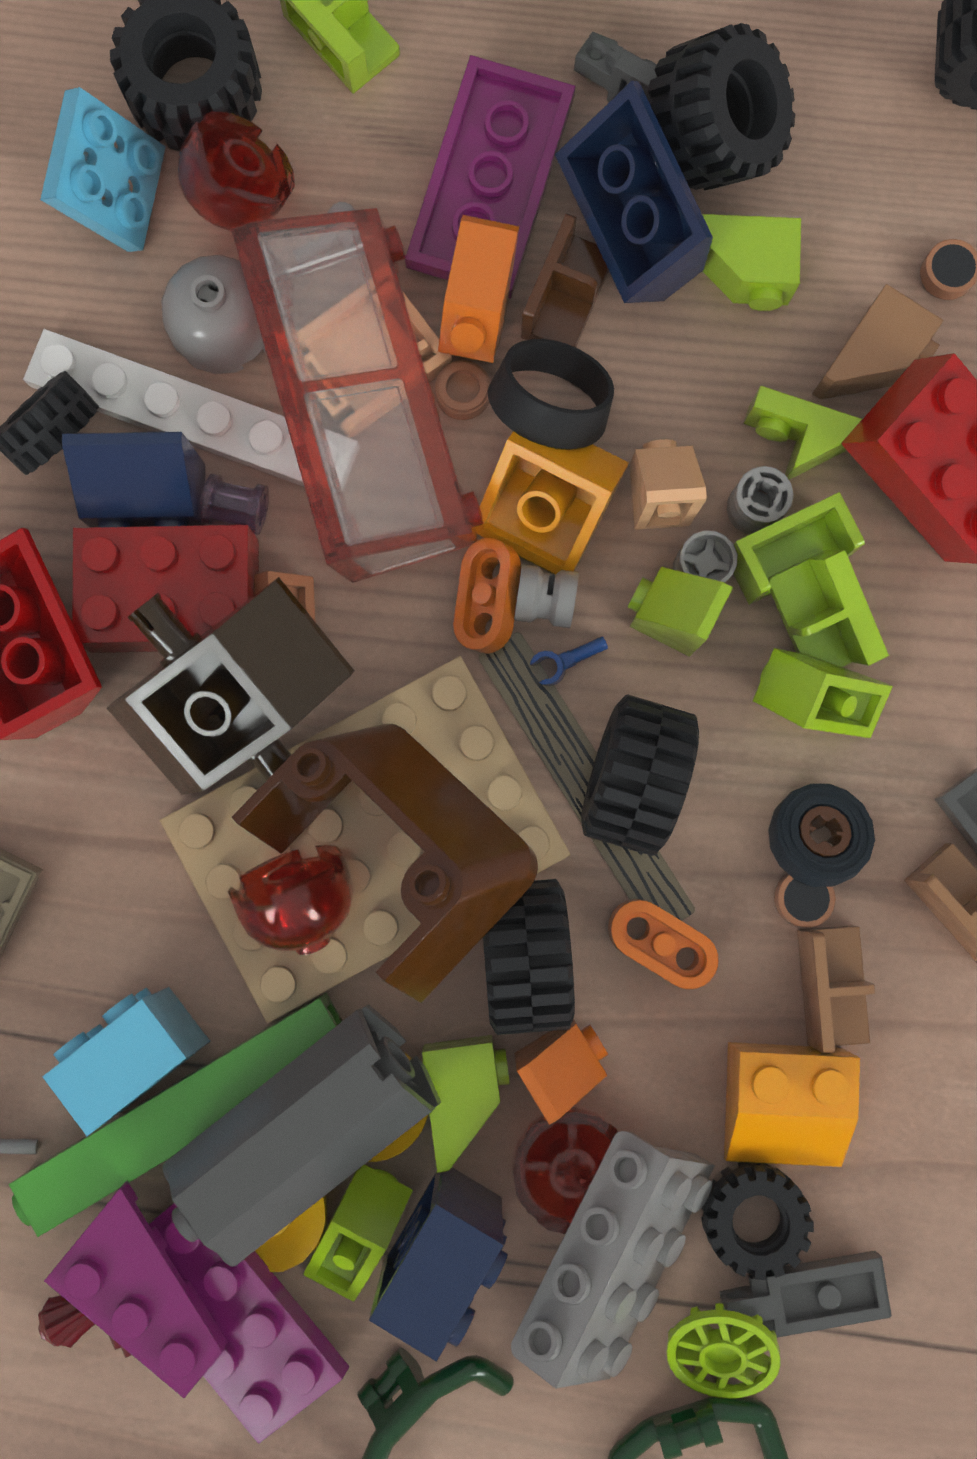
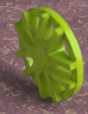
[667,1303,780,1398]

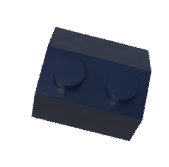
[62,432,206,528]

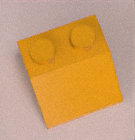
[470,431,629,574]
[724,1042,860,1167]

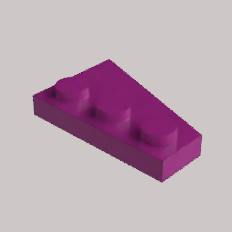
[44,1181,228,1398]

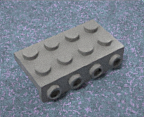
[511,1131,715,1389]

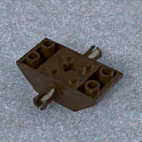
[107,577,355,795]

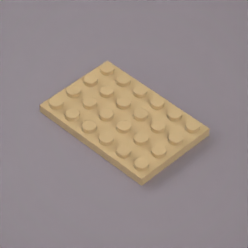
[159,656,571,1023]

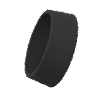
[488,339,614,449]

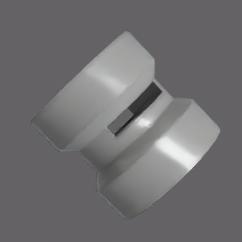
[726,466,794,534]
[673,530,737,583]
[514,564,579,628]

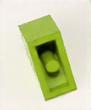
[702,214,801,311]
[627,567,733,657]
[753,648,893,738]
[422,1035,510,1173]
[303,1164,413,1302]

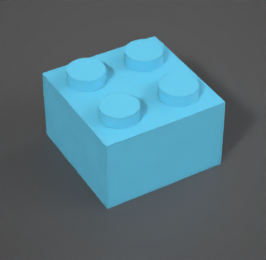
[43,987,210,1136]

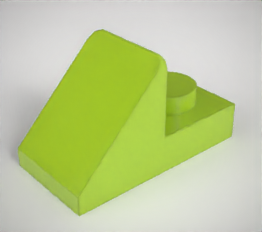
[743,386,862,480]

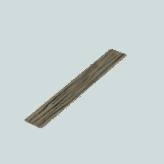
[479,632,695,923]

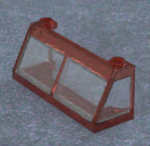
[231,208,484,583]

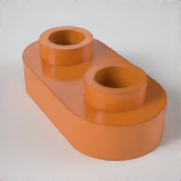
[453,538,521,654]
[608,899,719,989]

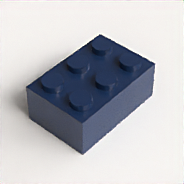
[369,1167,508,1362]

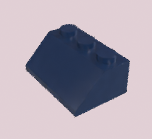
[555,81,713,303]

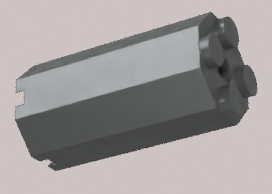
[163,1005,441,1267]

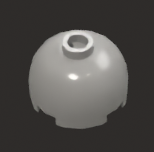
[161,255,276,374]

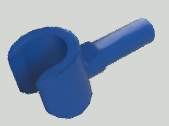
[530,636,608,686]

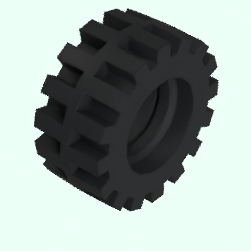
[0,371,99,475]
[701,1162,814,1280]

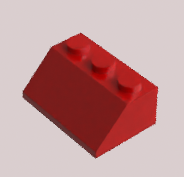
[0,528,102,740]

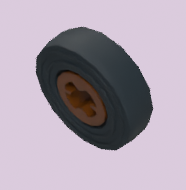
[768,784,875,887]

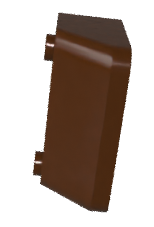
[231,724,538,1003]

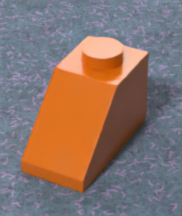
[438,215,520,363]
[514,1019,609,1125]

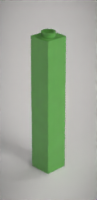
[9,992,343,1237]

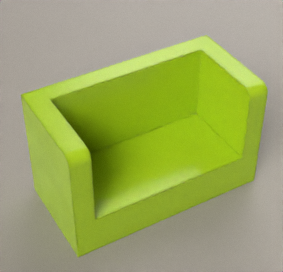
[733,492,865,605]

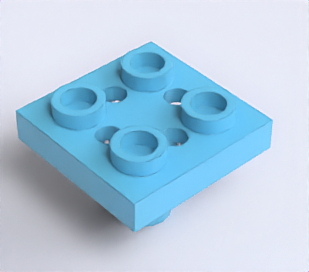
[40,87,166,252]

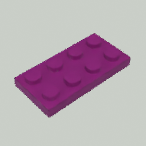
[405,55,576,299]
[148,1202,350,1444]

